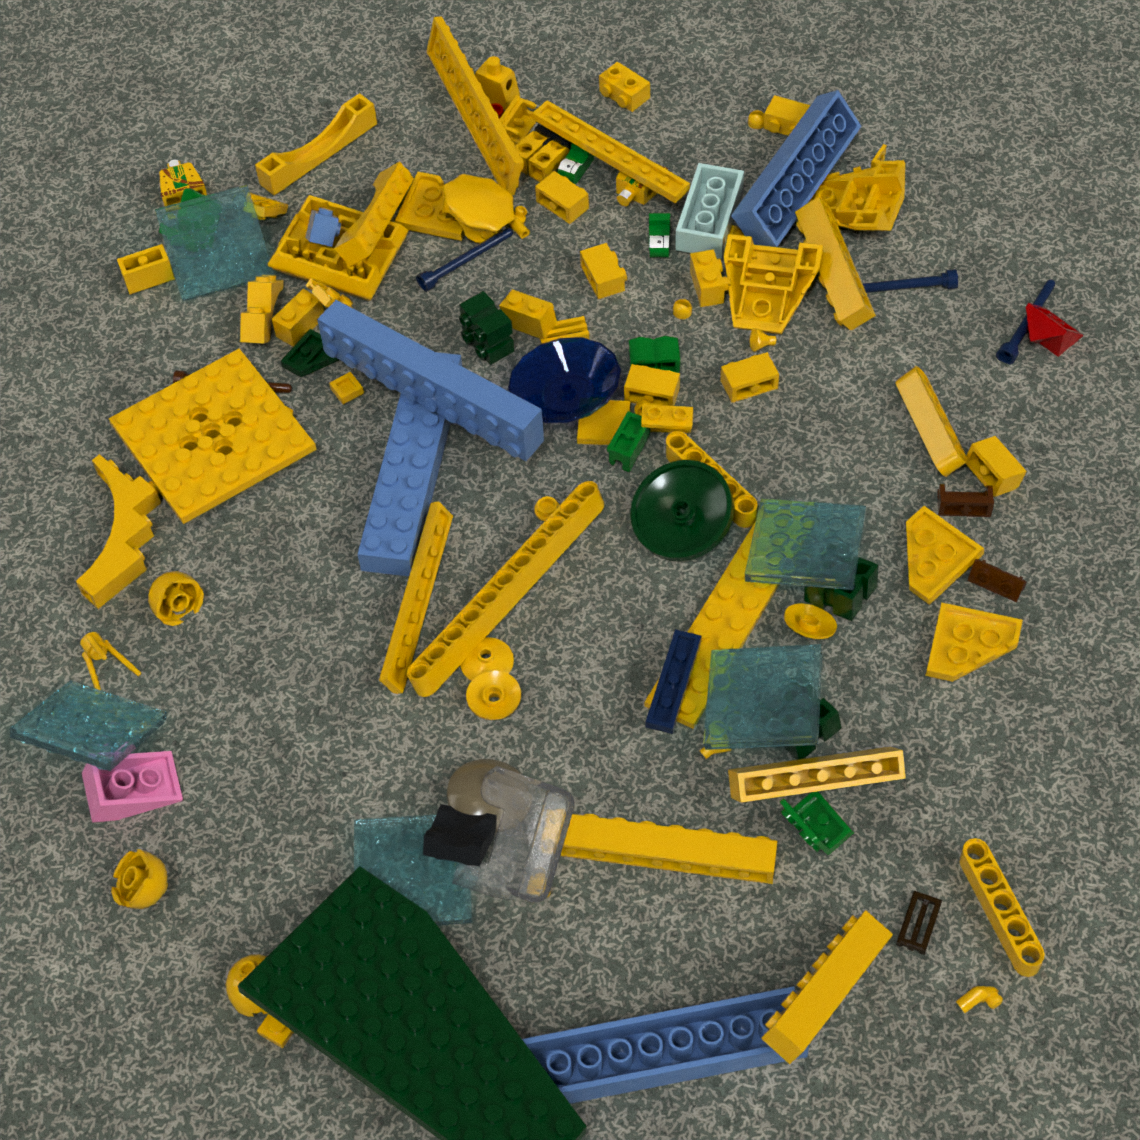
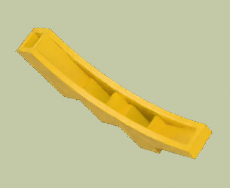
[76,454,161,609]

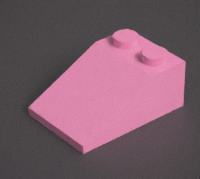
[82,751,183,822]

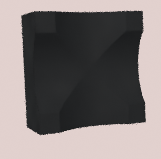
[423,804,497,867]

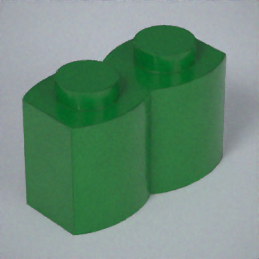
[628,336,680,373]

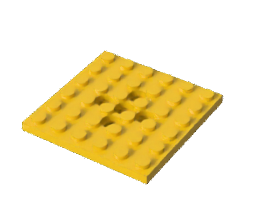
[108,348,317,524]

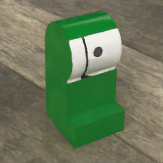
[557,143,594,184]
[649,213,670,258]

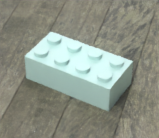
[676,163,744,259]

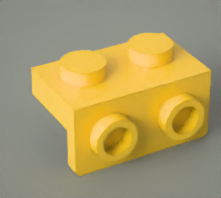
[641,404,693,433]

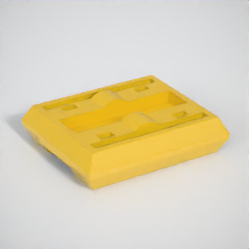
[268,195,409,301]

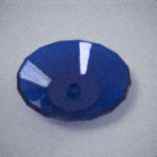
[508,337,621,423]

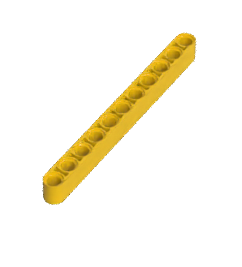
[407,481,605,697]

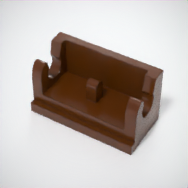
[937,484,994,517]

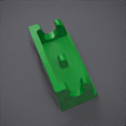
[607,411,651,473]

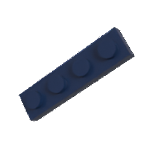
[645,629,702,734]

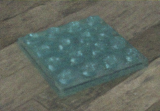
[155,185,275,302]
[745,499,866,590]
[703,644,823,750]
[10,680,167,771]
[354,814,472,926]

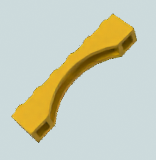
[255,93,377,196]
[334,161,414,267]

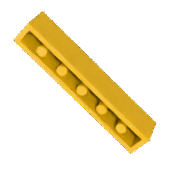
[795,196,876,330]
[728,746,906,802]
[761,910,893,1064]

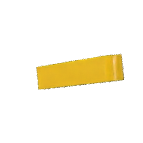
[895,366,968,477]
[666,431,758,528]
[959,838,1045,977]

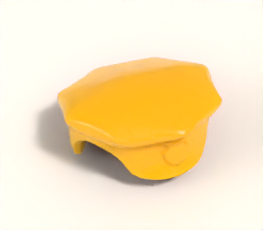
[442,174,515,243]

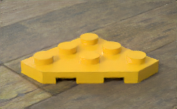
[395,172,465,241]
[906,506,984,605]
[925,602,1023,682]

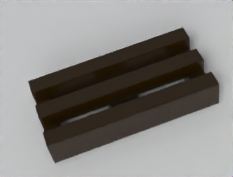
[896,891,942,955]

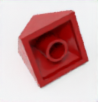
[1026,303,1083,357]

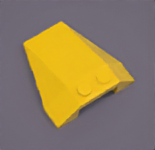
[808,160,905,231]
[724,234,824,335]

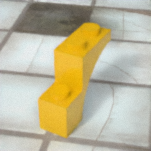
[240,275,284,344]

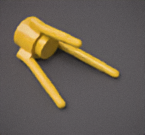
[80,632,141,693]

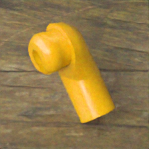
[509,206,530,239]
[956,986,1003,1013]

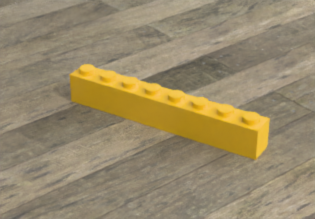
[542,810,777,884]

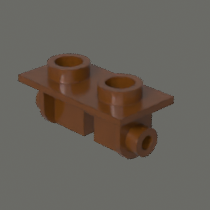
[967,559,1027,602]

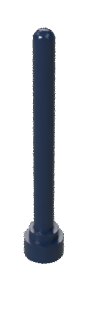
[416,228,513,292]
[862,269,958,293]
[996,279,1055,365]

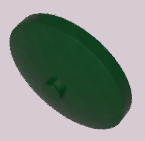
[630,460,734,561]

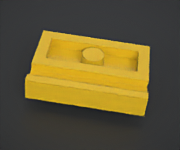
[305,278,353,308]

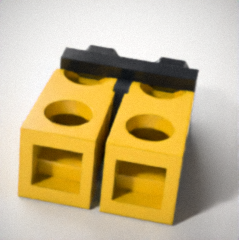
[515,124,572,182]

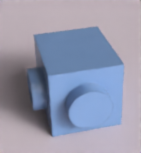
[305,208,341,247]

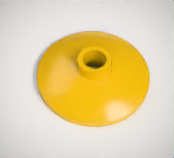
[784,603,837,639]
[460,637,514,681]
[466,670,521,720]

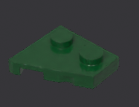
[281,329,339,377]

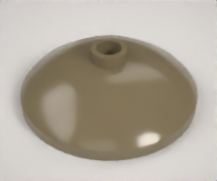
[447,759,532,833]

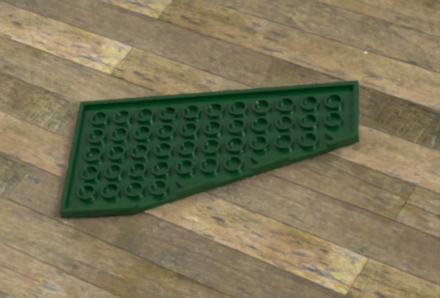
[238,866,587,1140]

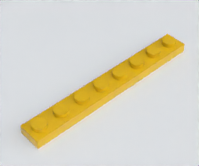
[532,100,690,203]
[379,501,453,694]

